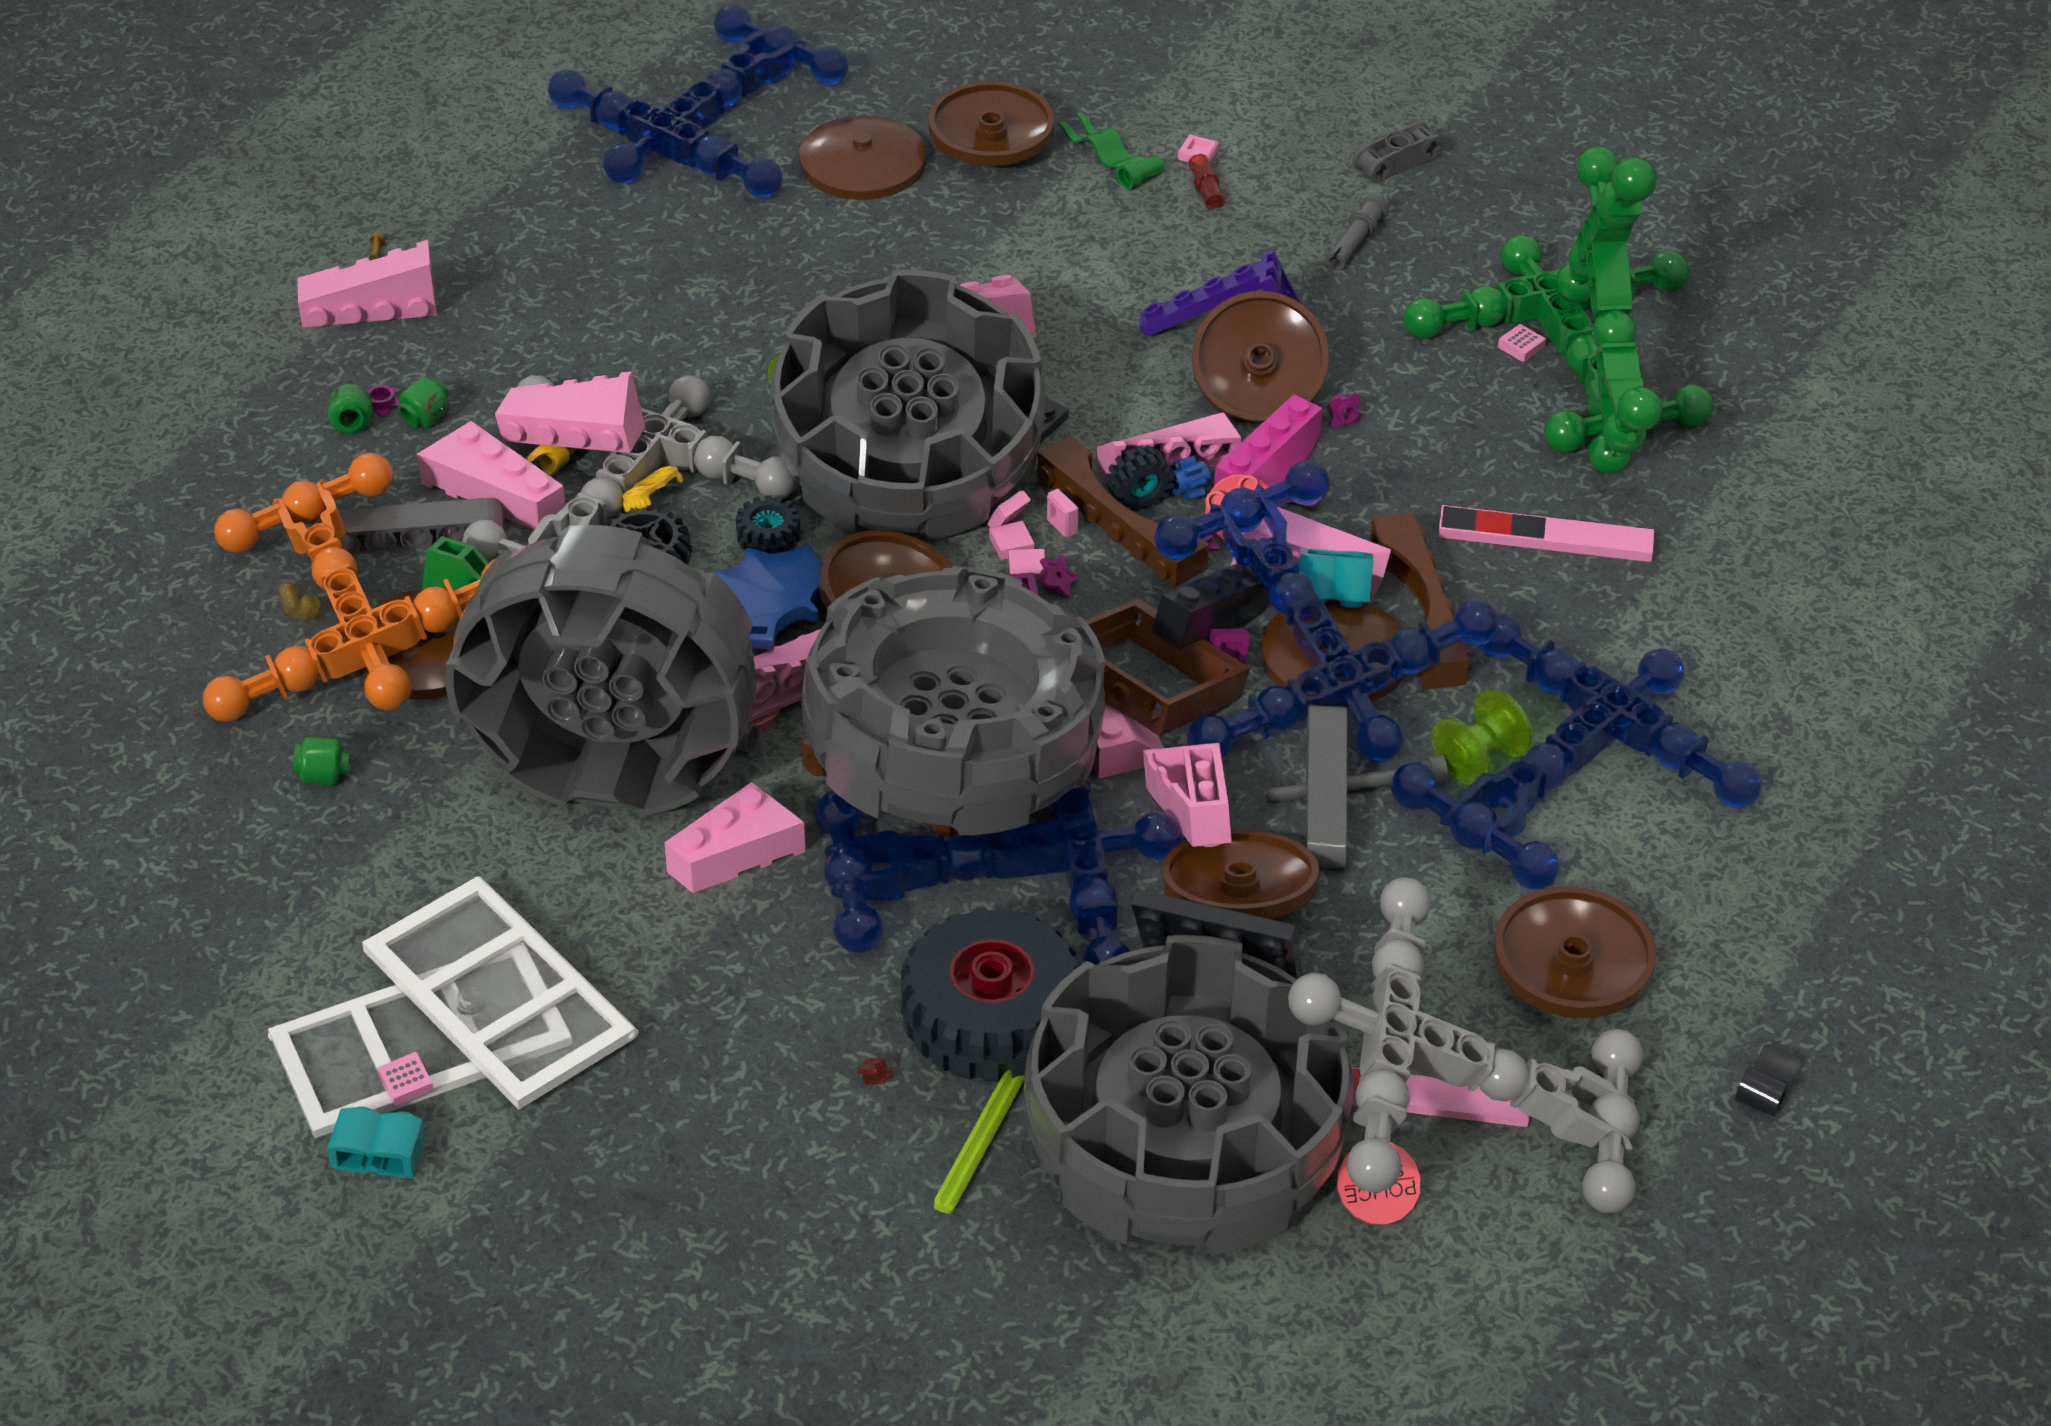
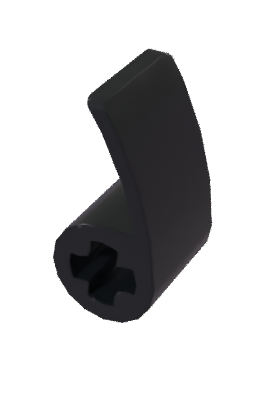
[1735,1044,1802,1117]

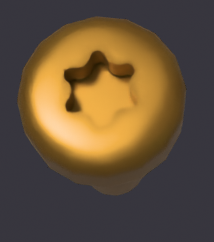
[370,232,386,259]

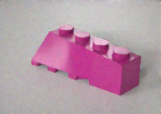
[1214,394,1323,507]

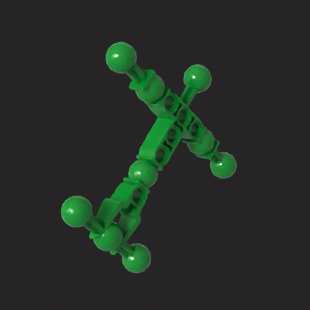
[1556,145,1663,474]
[1403,235,1714,453]

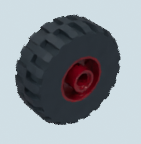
[901,908,1081,1082]

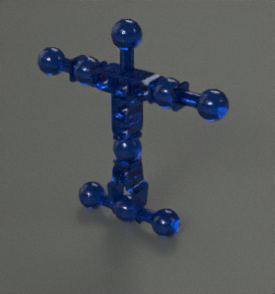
[548,4,849,198]
[1154,460,1500,763]
[1390,612,1762,890]
[814,778,1181,965]

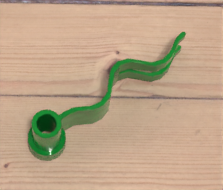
[1058,113,1165,190]

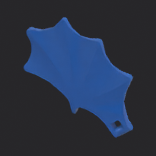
[713,545,823,650]

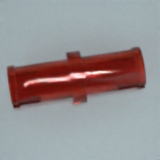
[1188,153,1225,210]

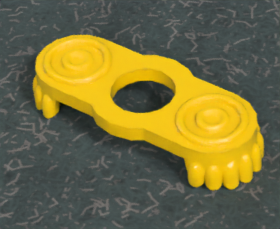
[622,466,684,513]

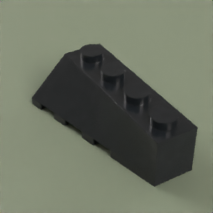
[1151,559,1276,650]

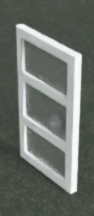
[362,876,639,1110]
[268,942,573,1138]

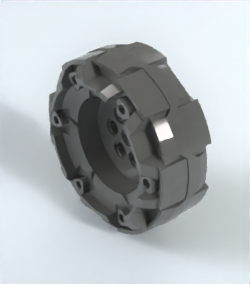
[770,269,1045,540]
[446,525,756,816]
[802,566,1105,835]
[1024,935,1354,1254]

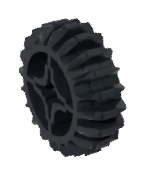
[605,506,692,565]

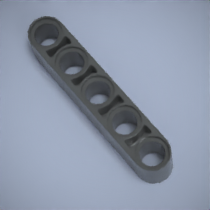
[338,498,504,555]
[1305,705,1347,869]

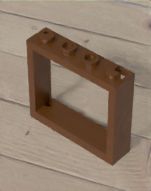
[1085,598,1250,736]

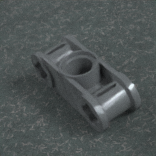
[1352,120,1445,184]

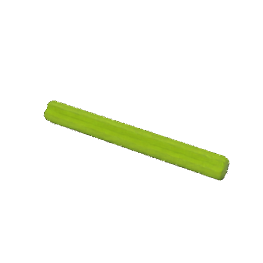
[934,1070,1025,1214]

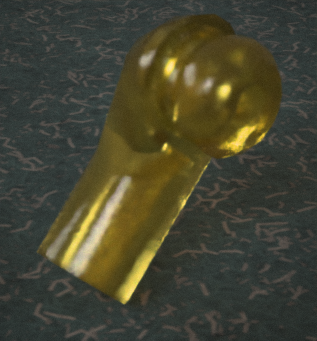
[278,582,320,621]

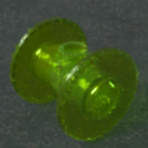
[1431,688,1533,786]

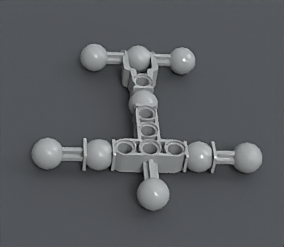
[462,375,798,563]
[1288,877,1644,1214]

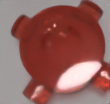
[857,1058,893,1085]

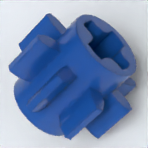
[1171,456,1211,500]

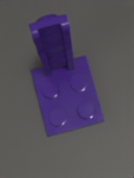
[1139,249,1301,336]

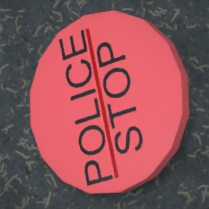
[1337,1142,1421,1225]

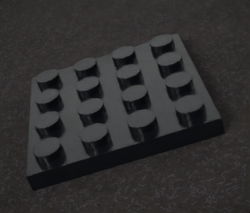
[1131,889,1303,979]

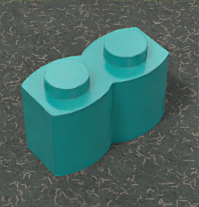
[1297,548,1373,607]
[327,1106,425,1178]

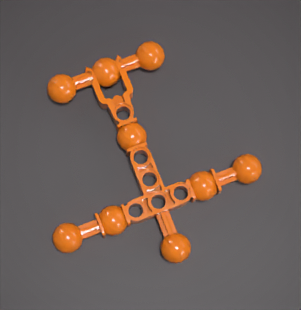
[203,452,496,722]

